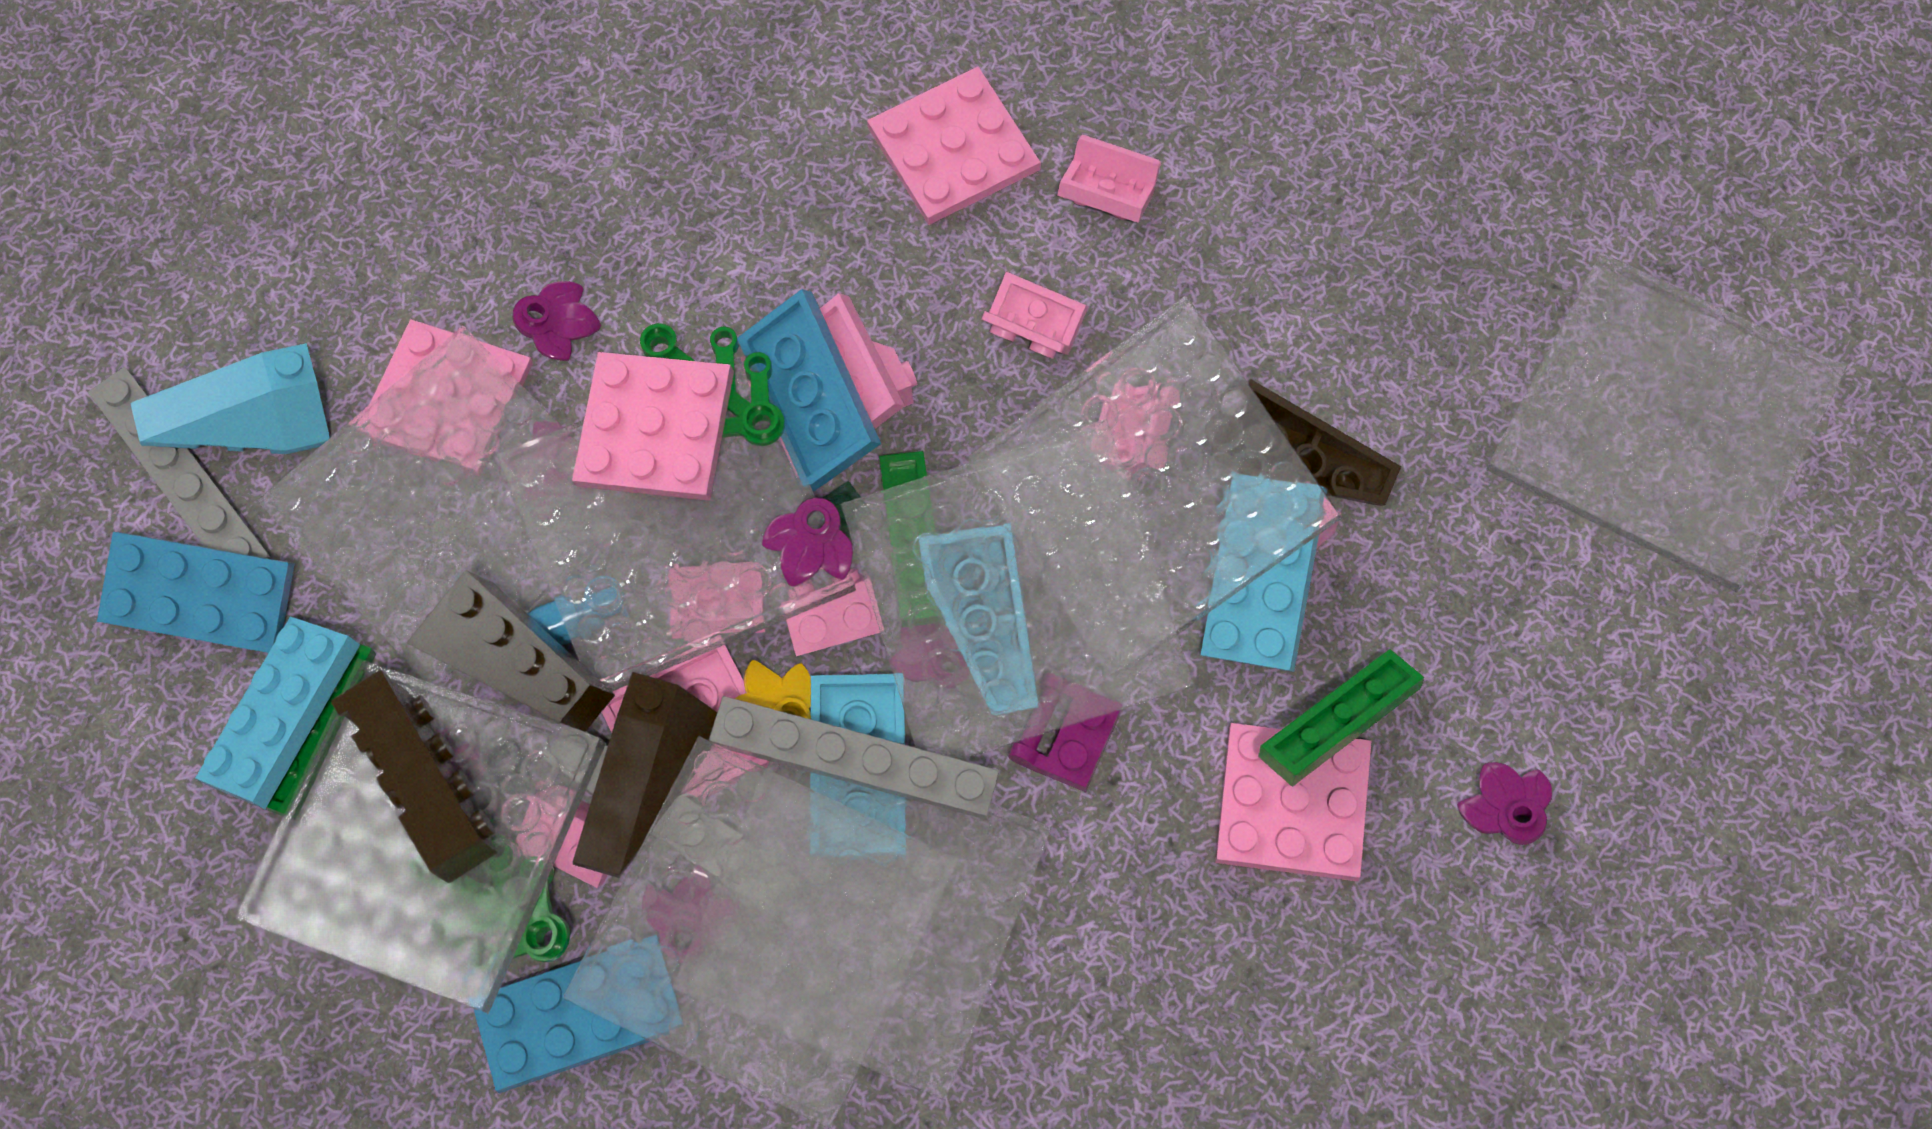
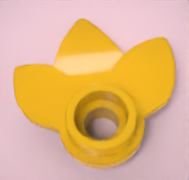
[735,660,811,719]

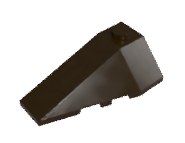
[1212,379,1402,506]
[573,672,718,878]

